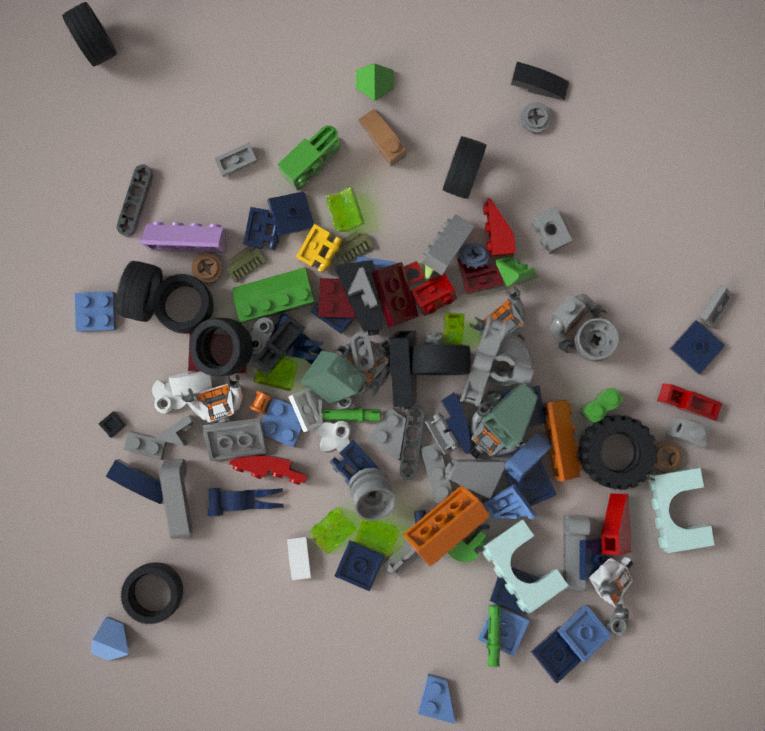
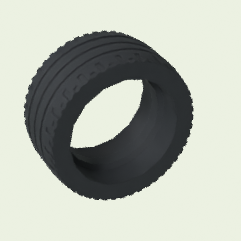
[62,2,117,67]
[443,136,487,199]
[116,261,163,322]
[152,274,214,334]
[189,318,253,377]
[412,344,471,375]
[121,562,183,624]

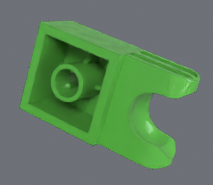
[277,125,340,190]

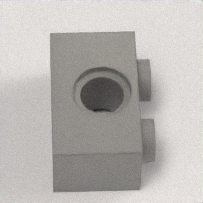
[532,206,572,253]

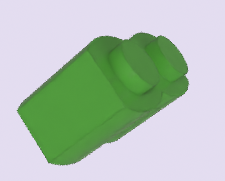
[580,388,623,423]

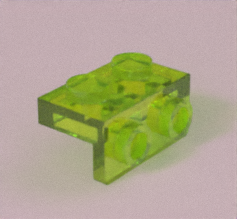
[326,187,365,232]
[254,359,297,392]
[309,507,357,554]
[353,519,400,557]

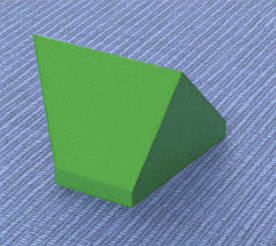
[356,63,394,101]
[496,255,538,288]

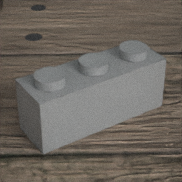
[423,214,475,275]

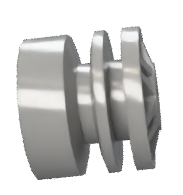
[574,318,619,361]
[349,468,396,521]

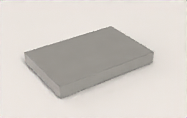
[203,418,268,461]

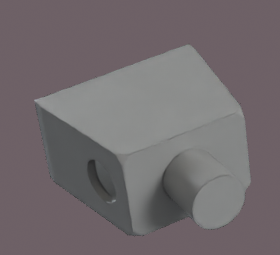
[666,417,712,448]

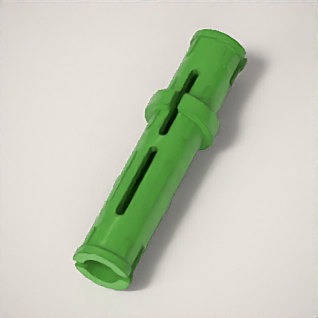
[322,408,381,423]
[486,605,502,667]

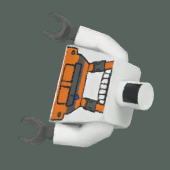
[181,375,243,423]
[589,557,633,620]

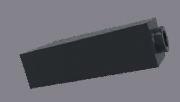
[334,260,383,336]
[389,330,417,410]

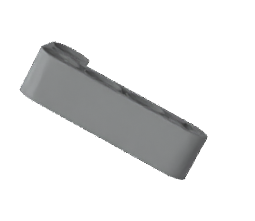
[160,459,192,539]
[563,515,590,591]

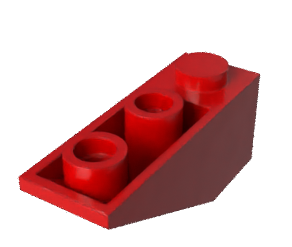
[483,198,516,258]
[601,493,631,555]

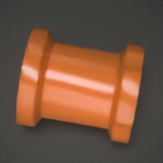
[249,391,273,415]

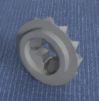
[520,102,551,133]

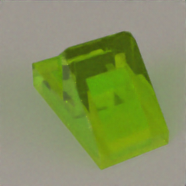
[442,313,465,345]

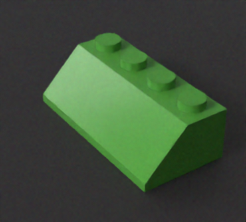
[232,267,316,324]

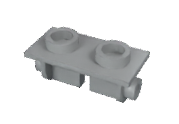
[425,413,459,455]
[383,541,419,578]

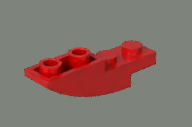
[229,455,308,485]

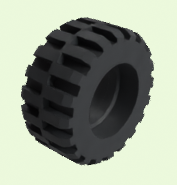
[579,415,658,490]

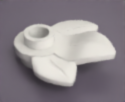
[152,380,189,413]
[315,421,351,452]

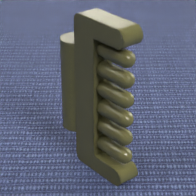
[335,232,373,264]
[226,247,266,282]

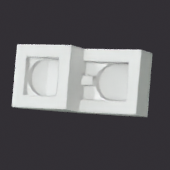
[168,371,212,395]
[287,537,311,581]

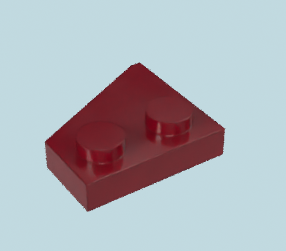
[457,258,504,295]
[318,278,356,318]

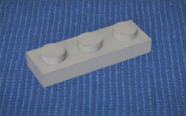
[420,443,453,504]

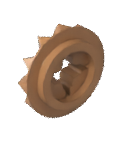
[191,253,222,284]
[653,441,683,472]

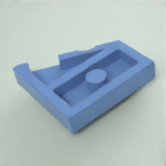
[482,484,536,519]
[418,674,455,724]

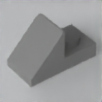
[348,268,378,309]
[155,415,196,446]

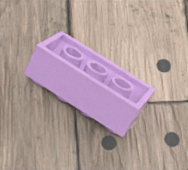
[140,222,226,253]

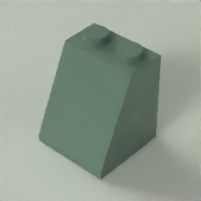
[300,350,368,404]
[480,383,538,449]

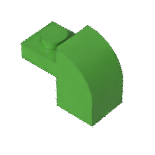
[447,530,486,562]

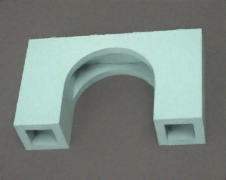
[648,467,715,553]
[482,520,569,613]

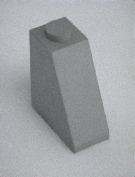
[445,459,506,499]

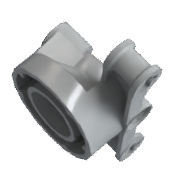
[460,315,534,407]

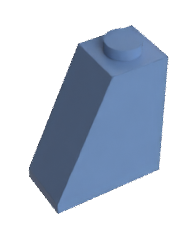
[505,433,552,483]

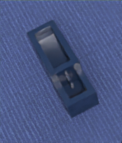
[441,392,470,454]
[105,459,164,504]

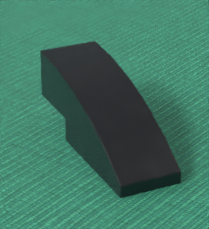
[511,62,569,101]
[252,316,305,377]

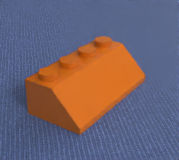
[543,400,582,481]
[402,485,490,567]

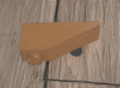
[359,109,406,166]

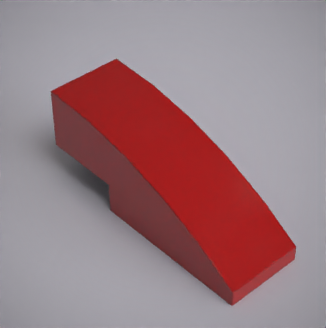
[657,383,722,421]

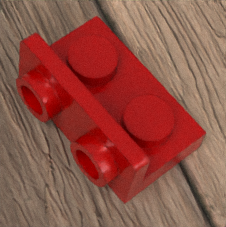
[411,273,457,316]

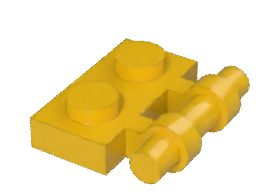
[296,224,343,273]

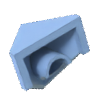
[91,617,129,661]

